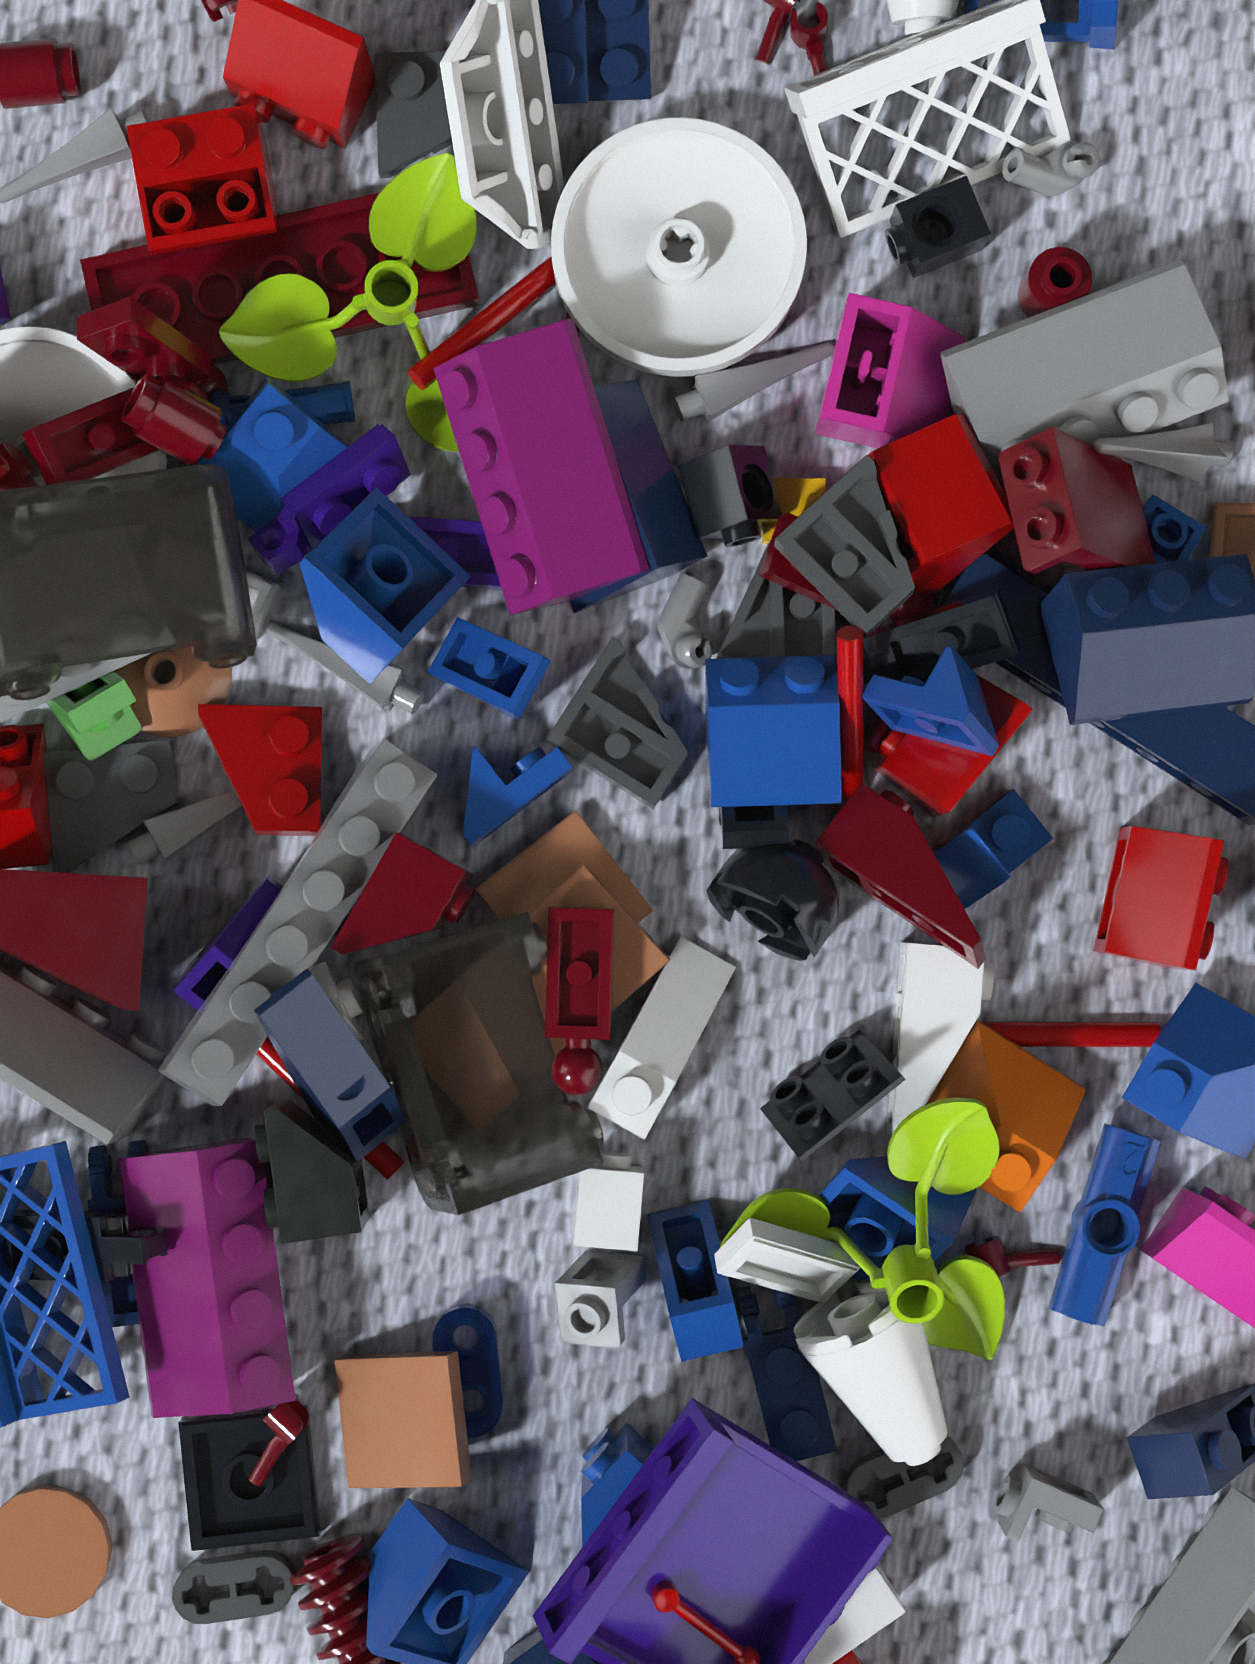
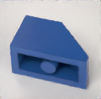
[647,1200,744,1362]

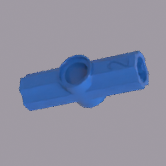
[1048,1123,1161,1327]

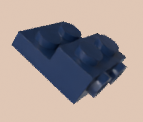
[538,0,651,104]

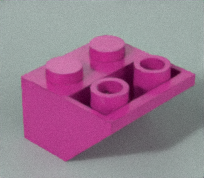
[814,293,966,449]
[1140,1186,1255,1328]

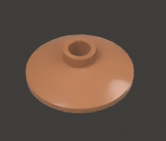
[114,612,232,737]

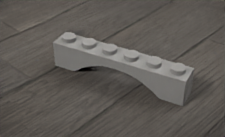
[158,738,438,1106]

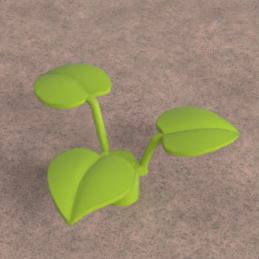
[219,153,477,452]
[720,1098,1005,1360]

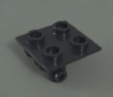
[760,1030,906,1162]

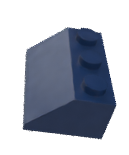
[569,379,708,614]
[1039,554,1255,725]

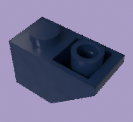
[1127,1383,1255,1499]

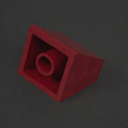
[0,869,148,1010]

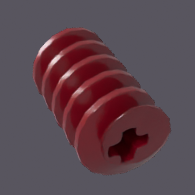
[289,1533,401,1664]

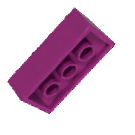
[433,319,650,615]
[118,1137,296,1418]

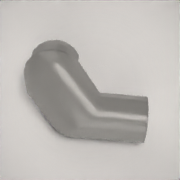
[1002,141,1099,196]
[657,573,713,669]

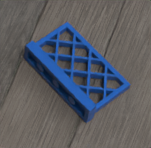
[0,1141,130,1428]

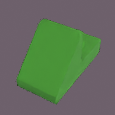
[46,671,141,760]

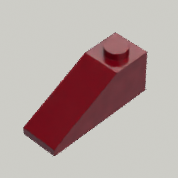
[815,783,986,969]

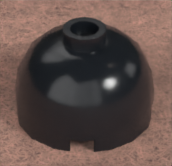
[706,839,839,961]

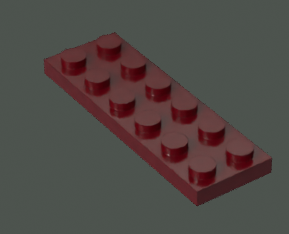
[80,192,480,365]

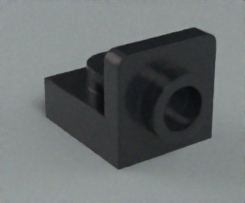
[719,805,789,849]

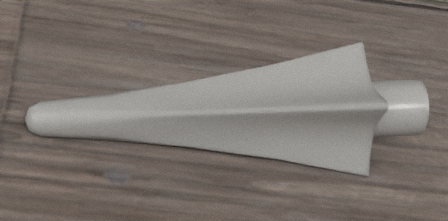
[0,108,150,203]
[673,342,834,423]
[1093,422,1233,483]
[265,621,424,714]
[127,789,243,865]

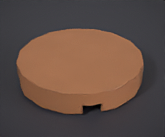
[0,1484,113,1619]

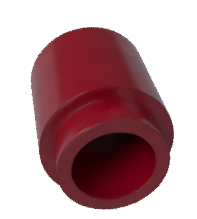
[0,38,81,109]
[1018,247,1092,318]
[121,374,226,466]

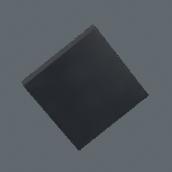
[178,1405,321,1551]

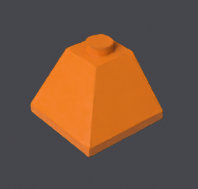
[926,1020,1086,1213]

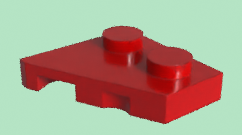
[198,704,322,836]

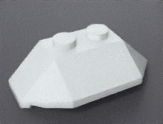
[440,0,565,249]

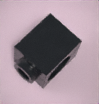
[885,176,991,278]
[678,444,782,547]

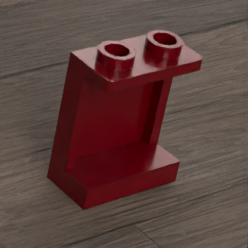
[998,426,1156,574]

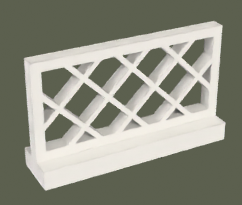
[784,0,1071,238]

